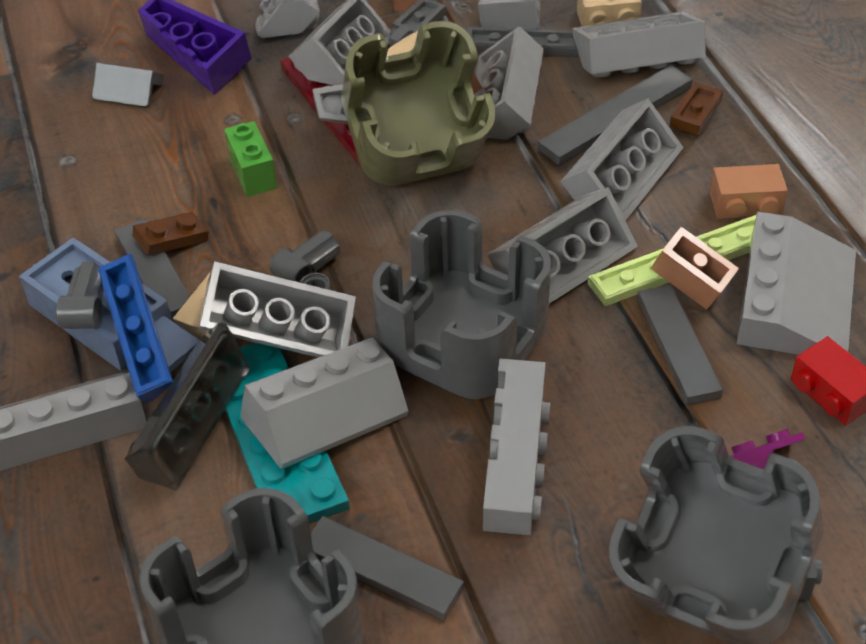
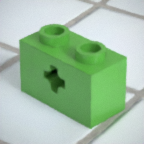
[224,121,277,197]

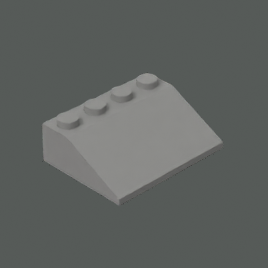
[737,212,856,355]

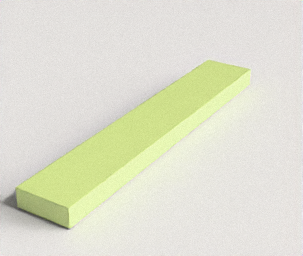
[588,215,756,306]

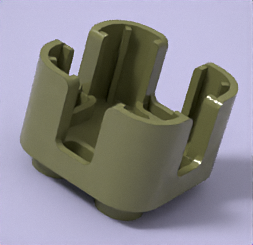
[341,21,495,186]

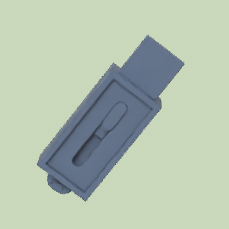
[19,237,202,372]

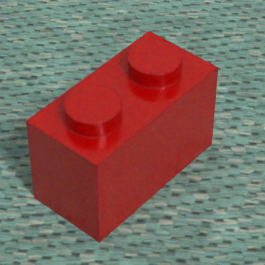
[790,336,866,426]

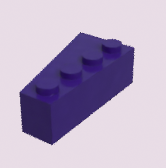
[138,0,252,95]

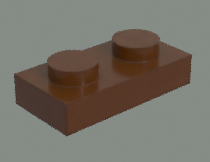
[670,82,723,136]
[132,212,209,256]

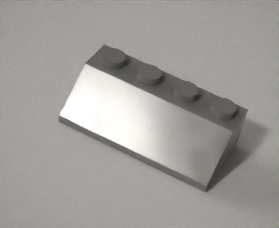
[288,0,391,85]
[572,12,706,77]
[474,26,544,140]
[560,98,683,221]
[487,187,638,304]
[199,261,356,357]
[241,337,408,469]
[0,370,148,471]

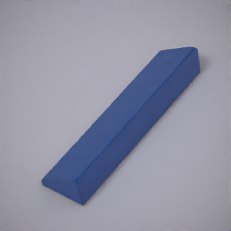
[98,253,173,403]

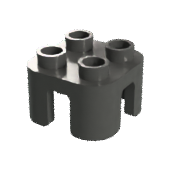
[372,210,551,399]
[609,426,823,644]
[140,488,363,644]

